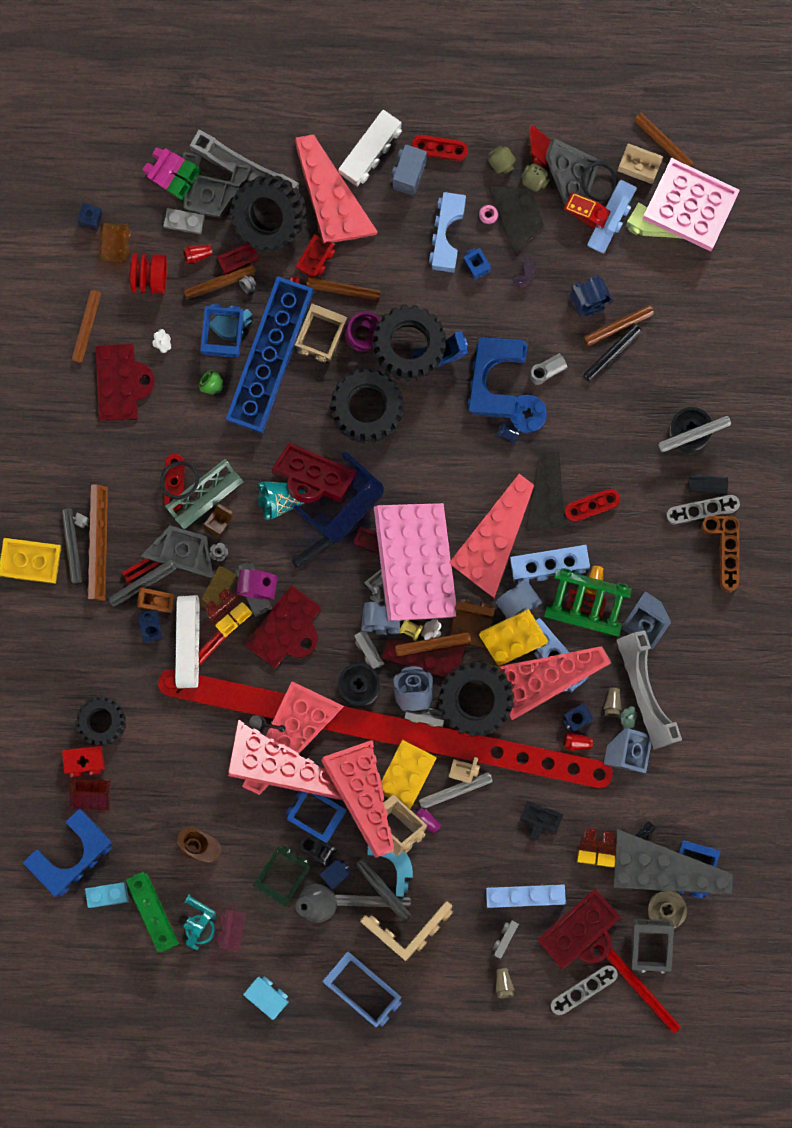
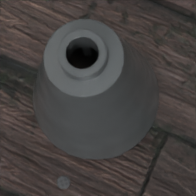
[296,884,337,923]

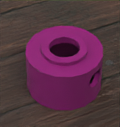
[344,311,381,352]
[236,569,278,600]

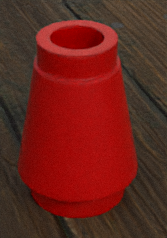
[183,244,212,264]
[563,732,593,751]

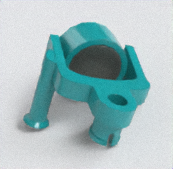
[183,894,217,950]

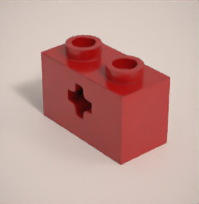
[62,746,105,778]

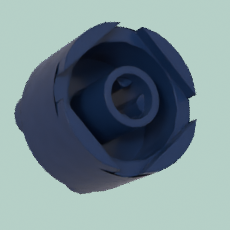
[569,275,613,317]

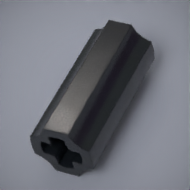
[688,475,728,494]

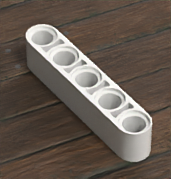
[175,595,200,688]

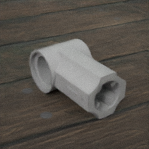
[529,353,567,385]

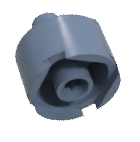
[496,580,542,619]
[361,602,401,635]
[394,666,433,711]

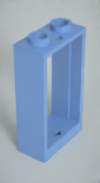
[322,952,402,1027]

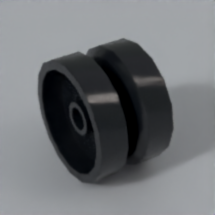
[669,407,712,453]
[338,663,380,707]

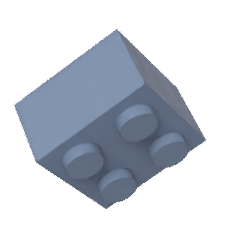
[391,144,427,196]

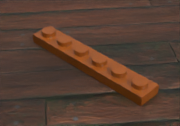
[88,484,108,601]

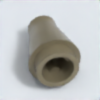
[603,688,622,717]
[496,968,515,998]

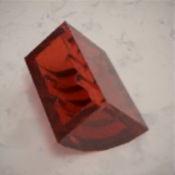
[70,779,111,810]

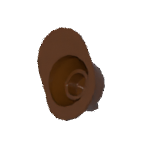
[177,827,221,863]

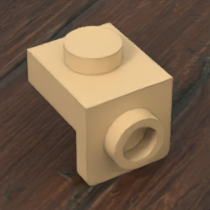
[449,757,480,784]

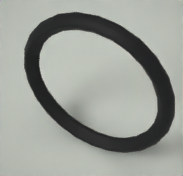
[581,162,617,202]
[160,461,199,499]

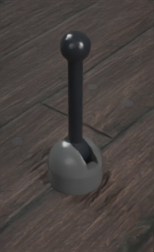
[249,715,286,732]

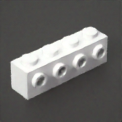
[339,110,402,187]

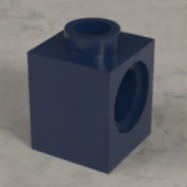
[77,203,103,231]
[138,610,163,642]
[562,703,594,732]
[320,859,350,890]

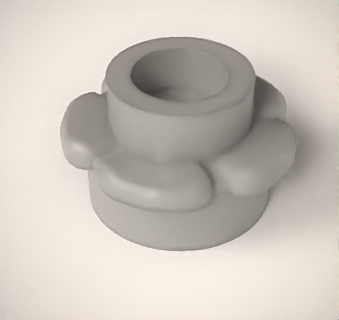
[239,275,256,293]
[72,512,90,529]
[210,543,228,562]

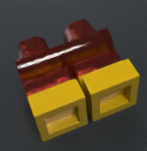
[205,589,253,637]
[577,829,617,868]

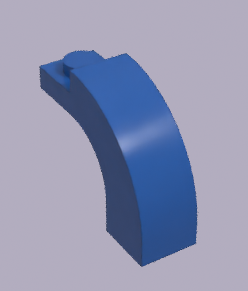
[410,331,468,367]

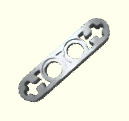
[666,495,740,525]
[550,966,618,1015]

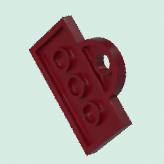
[96,343,155,422]
[272,442,357,503]
[245,585,322,669]
[537,889,621,970]

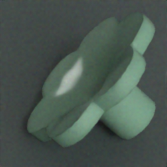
[618,706,638,729]

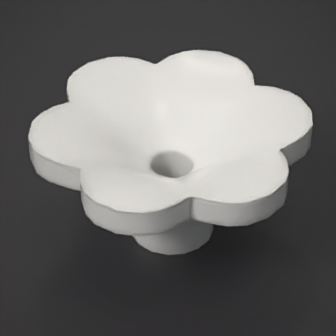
[152,329,171,353]
[421,619,441,640]

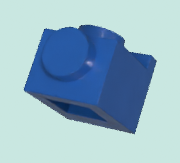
[463,248,491,281]

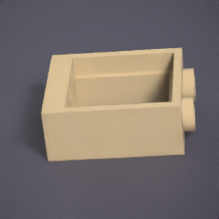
[295,304,347,363]
[384,795,427,857]

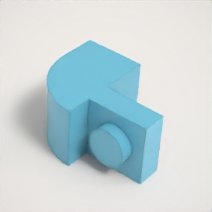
[210,309,253,341]

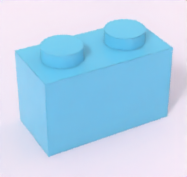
[85,882,129,908]
[243,976,289,1020]

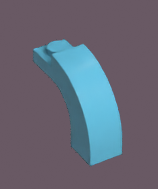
[367,846,413,897]

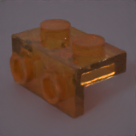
[99,223,131,264]

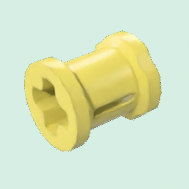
[399,620,424,641]

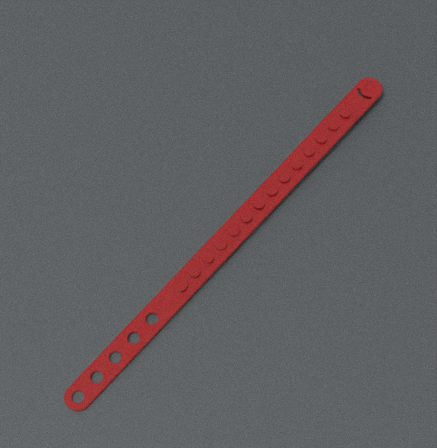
[158,669,613,788]

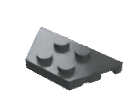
[141,526,213,579]

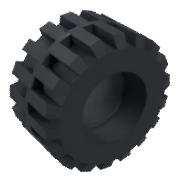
[76,697,126,747]

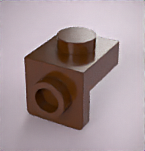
[203,503,234,538]

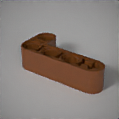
[701,516,739,593]

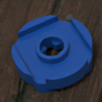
[509,395,547,434]

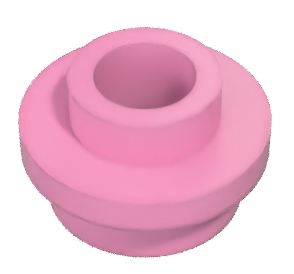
[479,205,498,224]

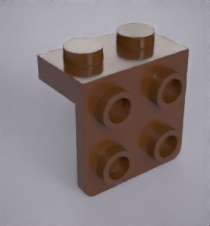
[450,599,495,648]

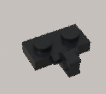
[520,801,563,842]

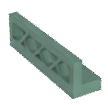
[165,459,243,529]

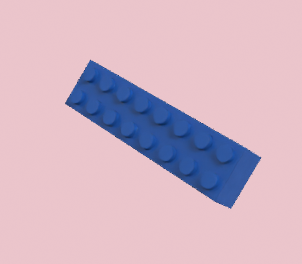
[226,276,314,434]

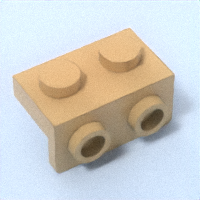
[617,144,663,184]

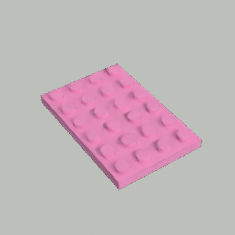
[374,503,456,621]

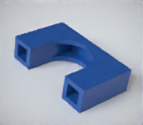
[468,337,528,419]
[23,809,113,897]

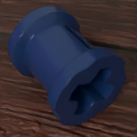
[496,422,521,445]

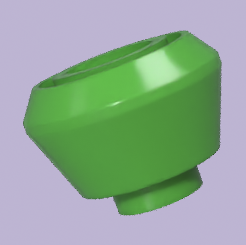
[199,370,223,395]

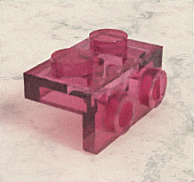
[216,909,246,951]

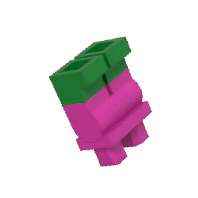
[142,148,201,200]

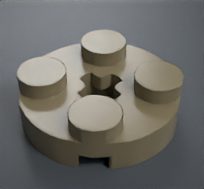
[648,891,687,929]

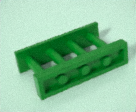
[544,568,632,637]
[126,872,179,952]

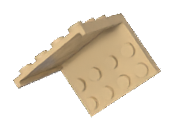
[361,901,453,961]

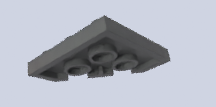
[545,138,600,205]

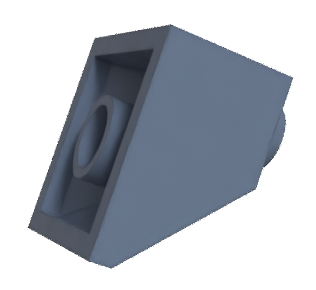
[621,591,671,649]
[604,728,651,773]

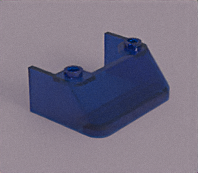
[293,451,384,543]

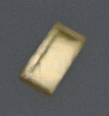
[202,566,237,609]

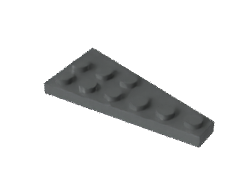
[614,829,733,894]

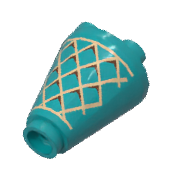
[257,481,307,520]

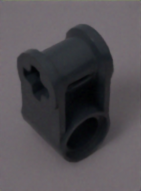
[300,836,338,867]

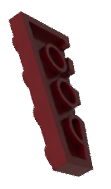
[381,640,466,679]

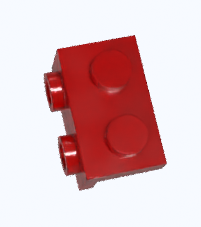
[295,234,336,278]

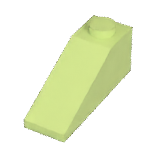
[626,202,681,238]

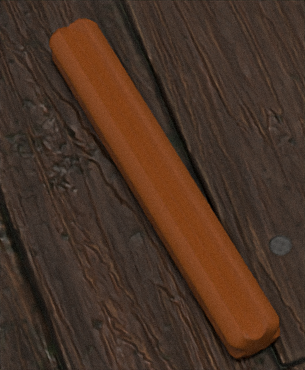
[634,113,693,167]
[184,265,256,300]
[306,277,381,301]
[72,290,101,363]
[584,305,654,346]
[395,632,471,656]

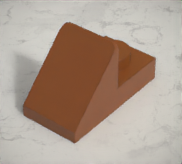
[137,588,174,613]

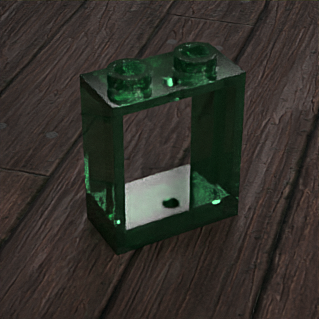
[253,845,311,907]

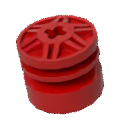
[129,253,167,294]

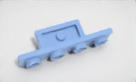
[587,180,637,254]

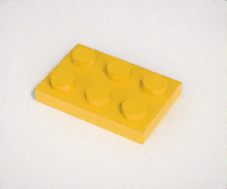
[0,538,61,584]
[479,609,548,666]
[381,740,437,809]

